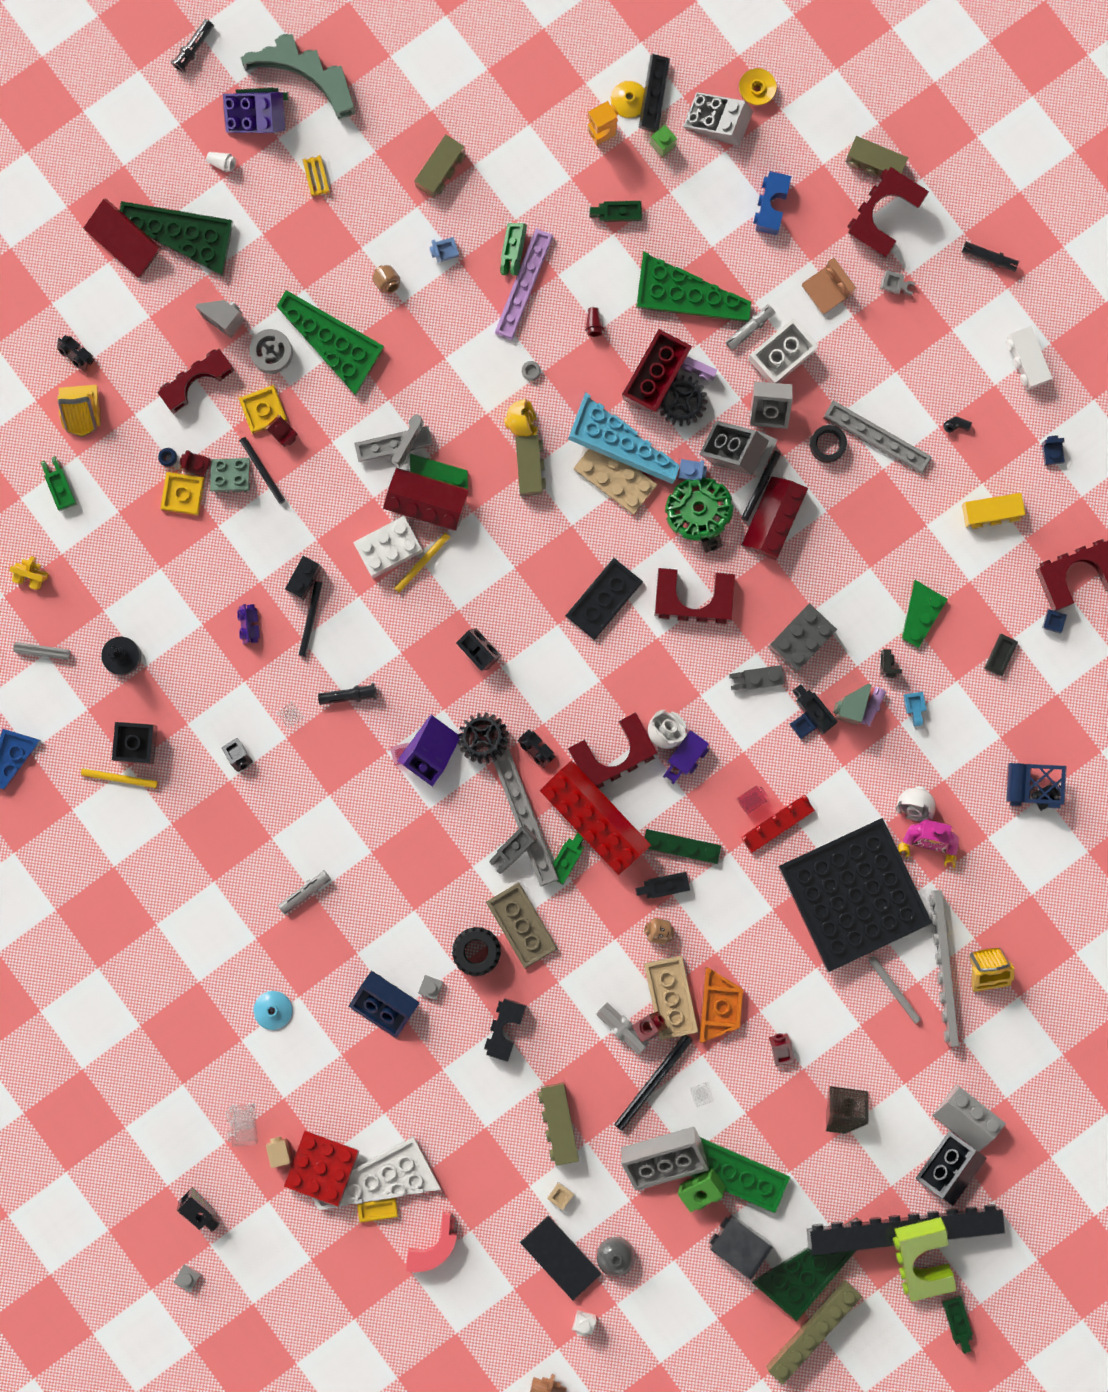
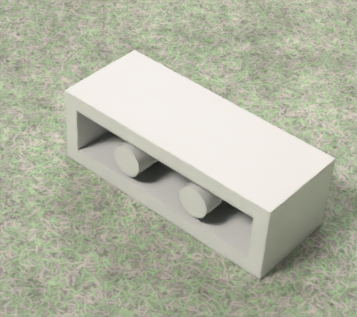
[1006,326,1052,390]

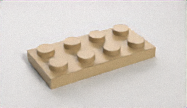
[574,449,657,515]
[644,955,698,1040]

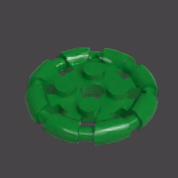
[665,477,734,541]

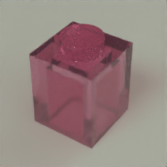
[736,785,767,815]

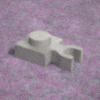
[880,270,916,296]

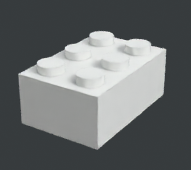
[748,318,818,383]
[353,516,423,579]

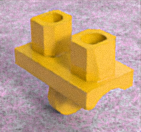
[9,556,49,590]

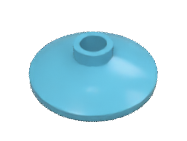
[253,991,292,1030]

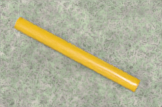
[394,532,451,593]
[81,768,158,789]

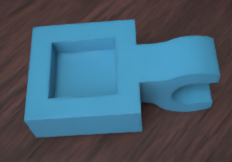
[903,691,926,727]

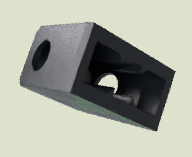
[177,1187,220,1232]

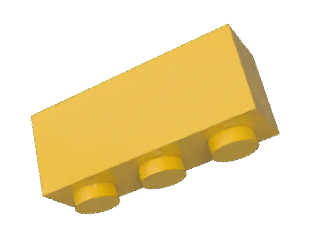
[962,493,1026,529]

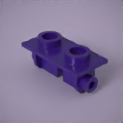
[237,604,260,645]

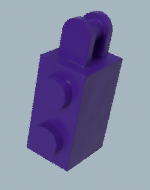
[663,730,710,784]

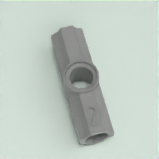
[596,1002,649,1055]

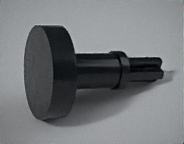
[101,636,141,675]

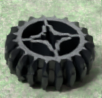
[658,375,708,427]
[457,712,509,764]

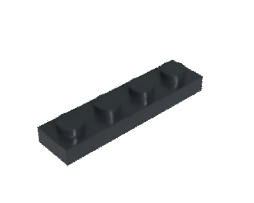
[638,54,670,133]

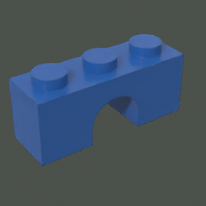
[753,171,792,235]

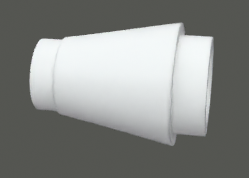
[206,152,236,172]

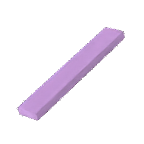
[495,229,553,340]

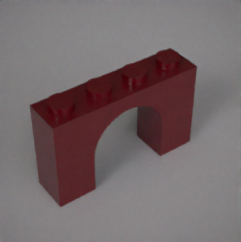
[847,167,929,257]
[1035,539,1108,611]
[654,568,735,625]
[568,712,657,789]

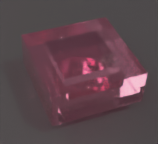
[390,743,409,766]

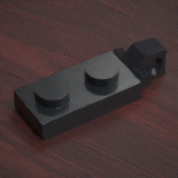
[792,684,838,735]
[635,872,690,898]

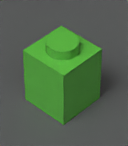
[650,125,677,157]

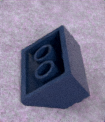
[348,971,420,1039]

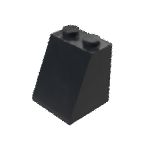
[709,1214,773,1280]

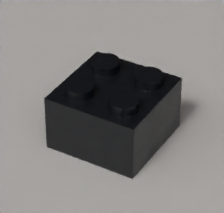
[112,722,158,764]

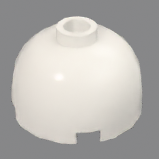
[648,710,687,749]
[896,786,936,822]

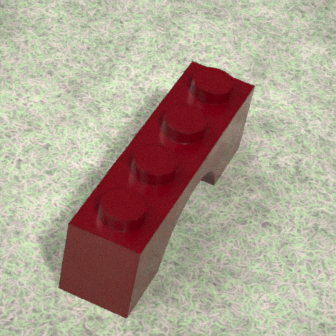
[157,349,235,414]

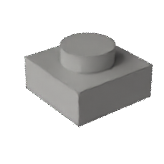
[418,975,443,1000]
[173,1264,201,1292]

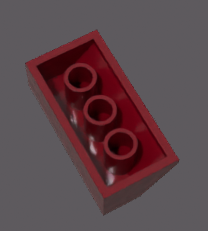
[622,329,692,413]
[383,467,469,531]
[741,476,808,561]

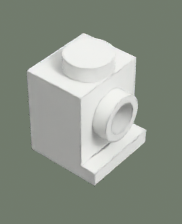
[572,1310,596,1336]

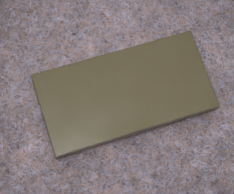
[486,882,558,969]

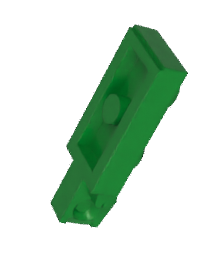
[553,832,584,885]

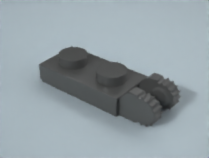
[729,665,785,690]
[489,825,537,874]

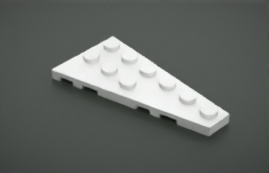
[312,1137,441,1210]

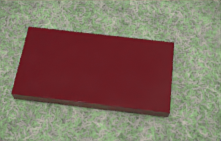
[83,199,162,278]

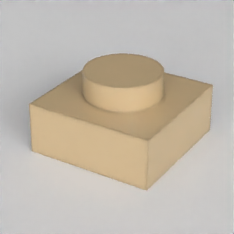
[547,1182,574,1210]

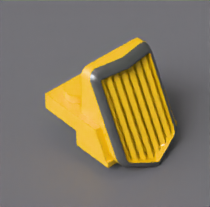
[58,385,101,437]
[969,948,1015,992]

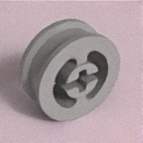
[249,329,293,374]

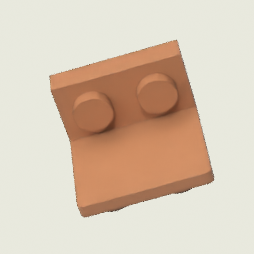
[802,258,856,314]

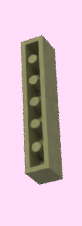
[766,1279,862,1385]

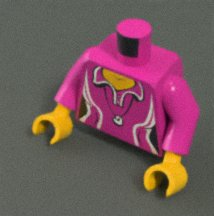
[898,820,959,869]

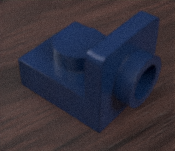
[1042,435,1065,465]

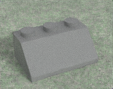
[932,1084,1006,1152]

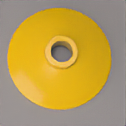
[739,68,777,105]
[611,81,645,118]

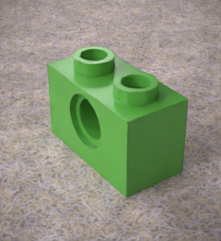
[678,1168,725,1212]

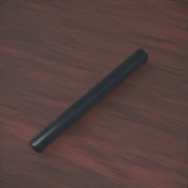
[615,1035,693,1131]

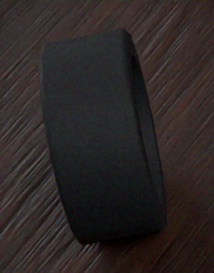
[810,425,847,463]

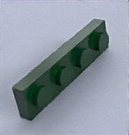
[644,829,722,864]

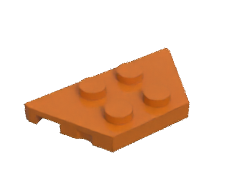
[699,967,743,1043]

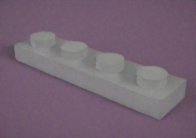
[354,426,433,462]

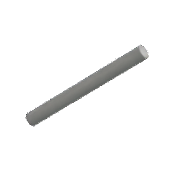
[868,956,921,1023]

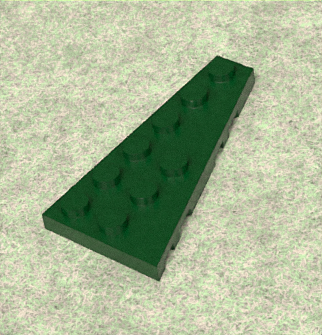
[119,201,233,276]
[751,1217,858,1322]

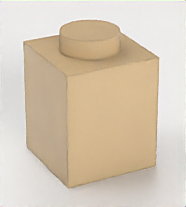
[266,1136,292,1168]

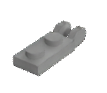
[391,414,424,467]

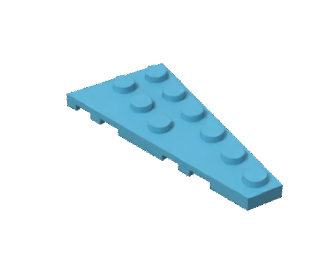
[568,392,680,484]

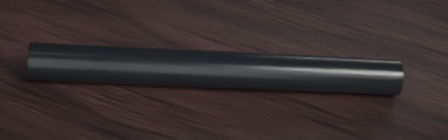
[239,437,286,504]
[741,451,781,522]
[298,581,322,657]

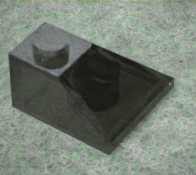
[826,1086,869,1134]

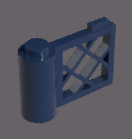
[1006,763,1067,808]

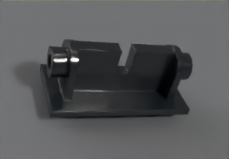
[57,335,95,372]
[518,729,555,768]

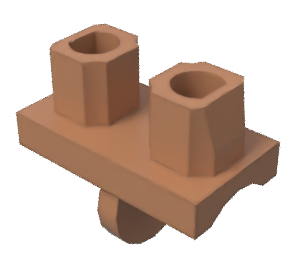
[530,1374,567,1392]

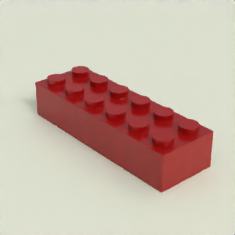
[539,760,651,876]

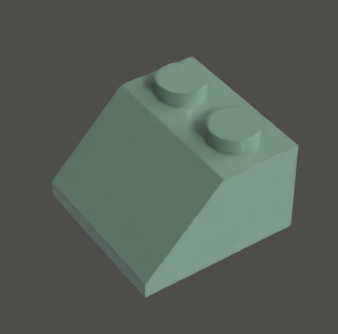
[833,684,872,724]

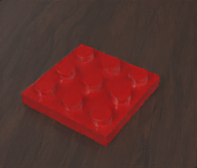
[284,1131,360,1207]

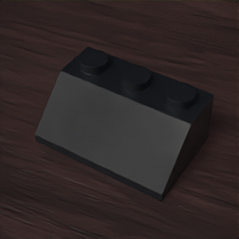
[916,1131,987,1206]

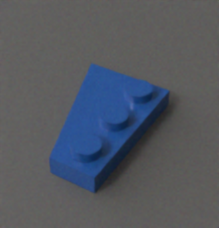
[0,729,41,789]

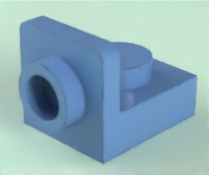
[678,459,707,482]

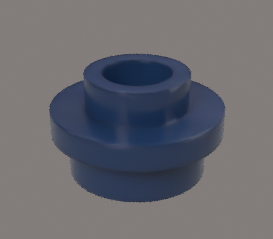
[158,448,177,467]

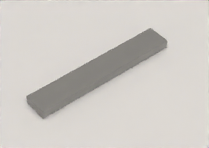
[823,400,932,474]

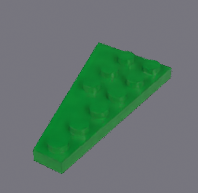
[636,251,751,322]
[277,290,384,396]

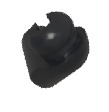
[943,416,972,433]

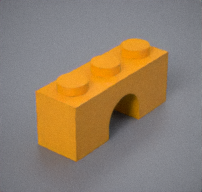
[587,101,619,146]

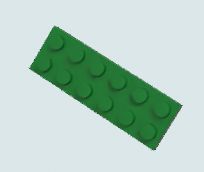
[682,1129,790,1213]

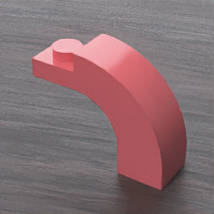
[406,1212,457,1272]

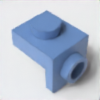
[429,237,459,263]

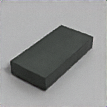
[984,634,1018,676]

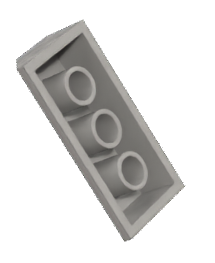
[621,1127,709,1191]

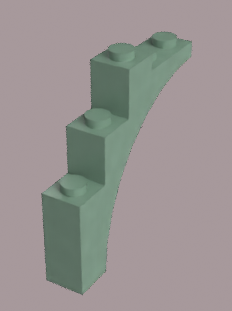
[240,34,356,119]

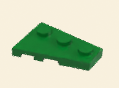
[901,580,948,649]

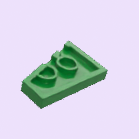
[410,454,468,489]

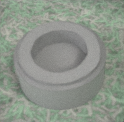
[522,361,541,381]

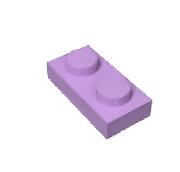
[681,356,717,381]

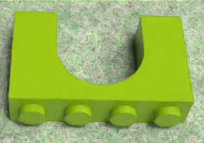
[893,1217,957,1302]

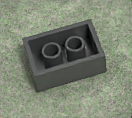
[699,421,769,475]
[768,603,837,673]

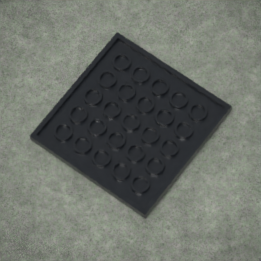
[778,818,932,972]

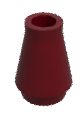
[585,307,604,337]

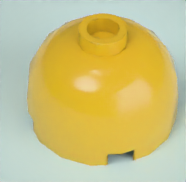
[504,399,538,436]

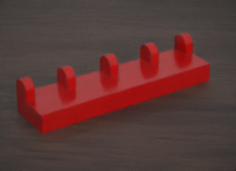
[740,795,815,853]

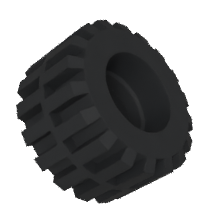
[452,927,501,976]

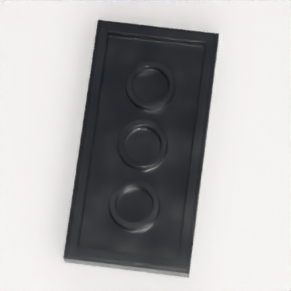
[565,558,643,641]
[520,1215,602,1300]

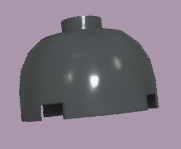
[596,1237,635,1277]

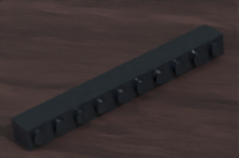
[806,1204,1005,1255]

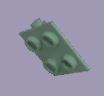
[210,458,250,494]

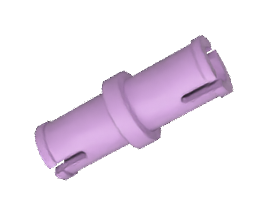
[861,687,887,726]

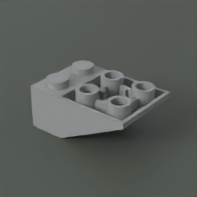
[683,92,753,146]

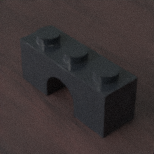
[484,998,526,1062]

